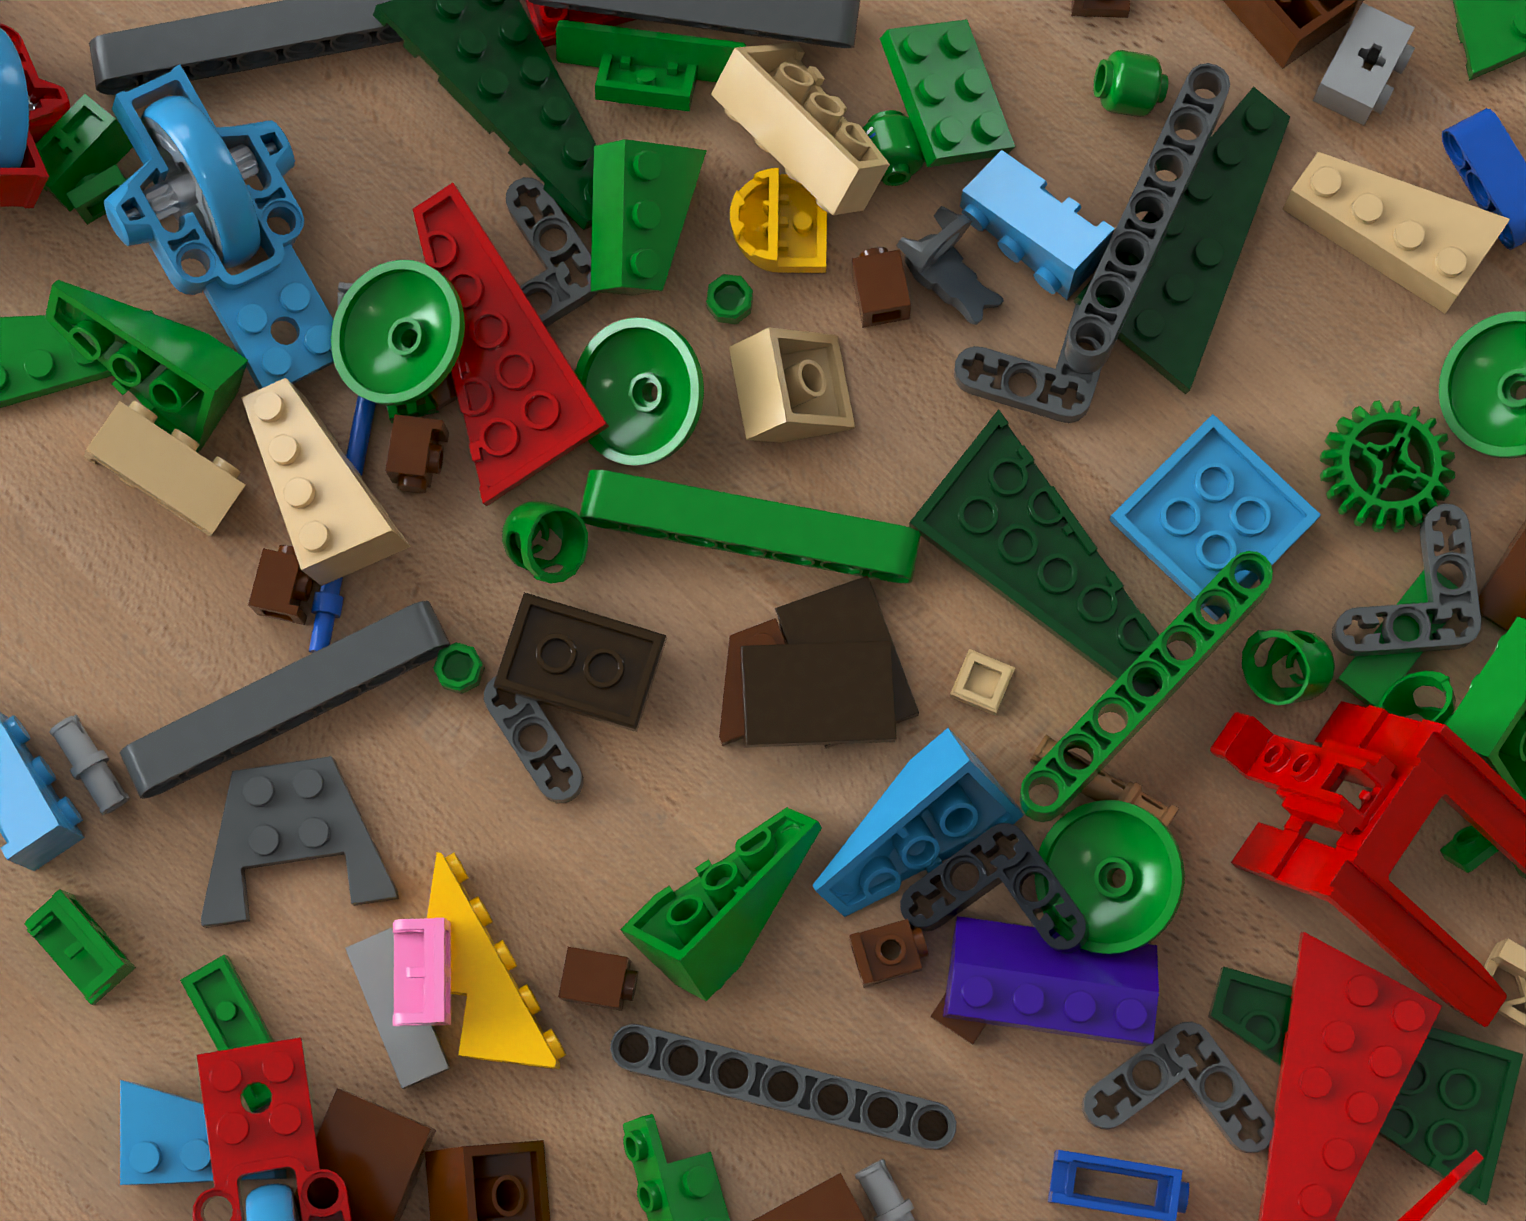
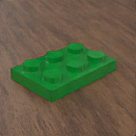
[879,19,1016,167]

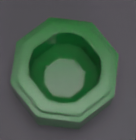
[706,274,753,324]
[433,642,485,694]

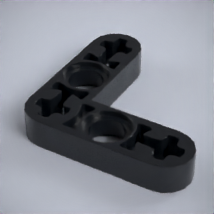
[900,823,1089,953]

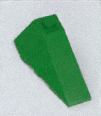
[45,280,248,453]
[620,807,822,1001]

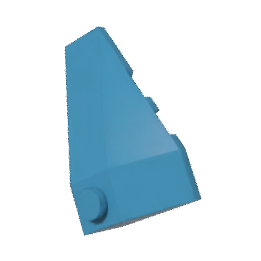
[812,728,1025,917]

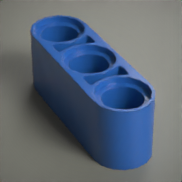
[1441,108,1526,250]

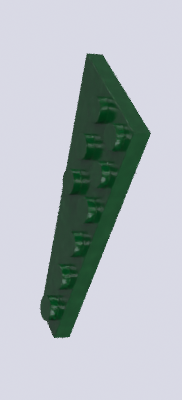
[373,0,597,230]
[1073,86,1290,394]
[909,409,1176,697]
[1208,966,1523,1205]

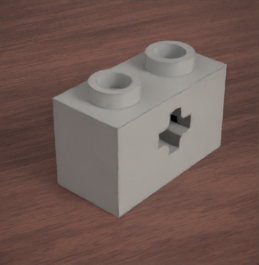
[1313,2,1415,126]

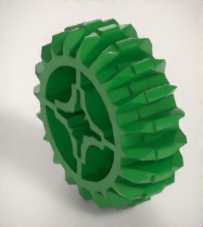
[1320,400,1455,533]

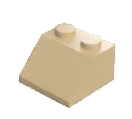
[729,327,855,443]

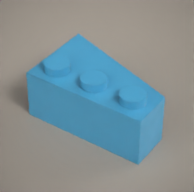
[0,712,85,871]
[120,1080,287,1185]

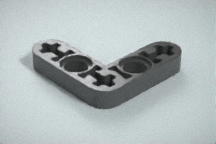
[506,177,598,327]
[954,303,1102,423]
[1332,503,1481,657]
[484,675,583,803]
[1082,1022,1274,1153]

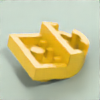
[730,168,827,273]

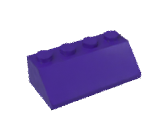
[943,916,1159,1047]

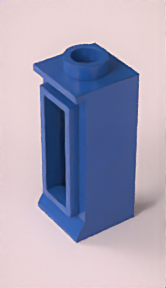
[1048,1150,1189,1221]

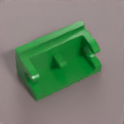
[36,94,133,212]
[24,889,136,1005]

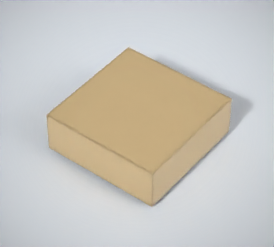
[950,649,1015,716]

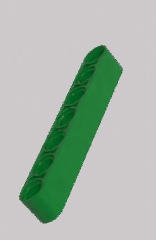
[579,470,921,584]
[1019,551,1273,822]

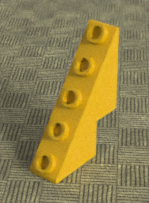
[427,852,566,1070]

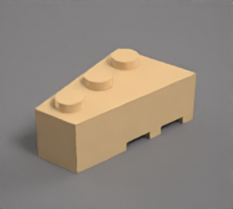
[84,401,245,536]

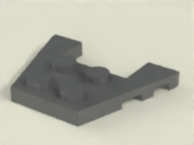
[201,756,399,928]

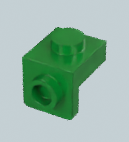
[66,164,129,225]

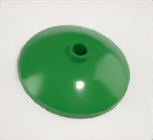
[331,260,465,406]
[1439,311,1526,459]
[575,317,704,465]
[1034,800,1185,954]

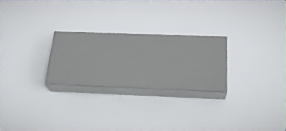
[345,928,451,1089]

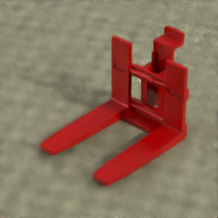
[1210,701,1526,1027]

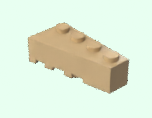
[1283,152,1510,314]
[241,378,411,586]

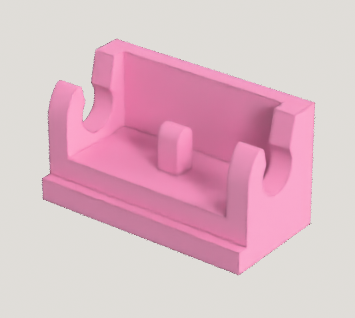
[393,917,451,1027]

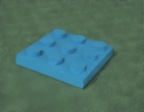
[1109,414,1321,622]

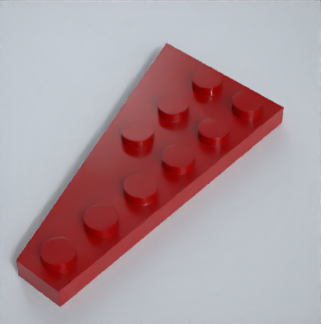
[413,183,609,506]
[1258,931,1442,1221]

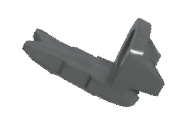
[896,206,1003,325]

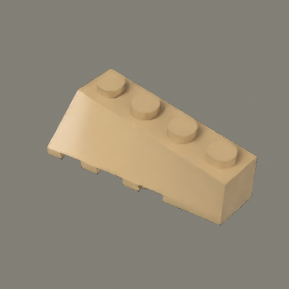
[711,42,890,215]

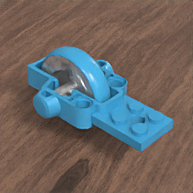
[104,65,334,389]

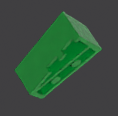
[591,139,707,296]

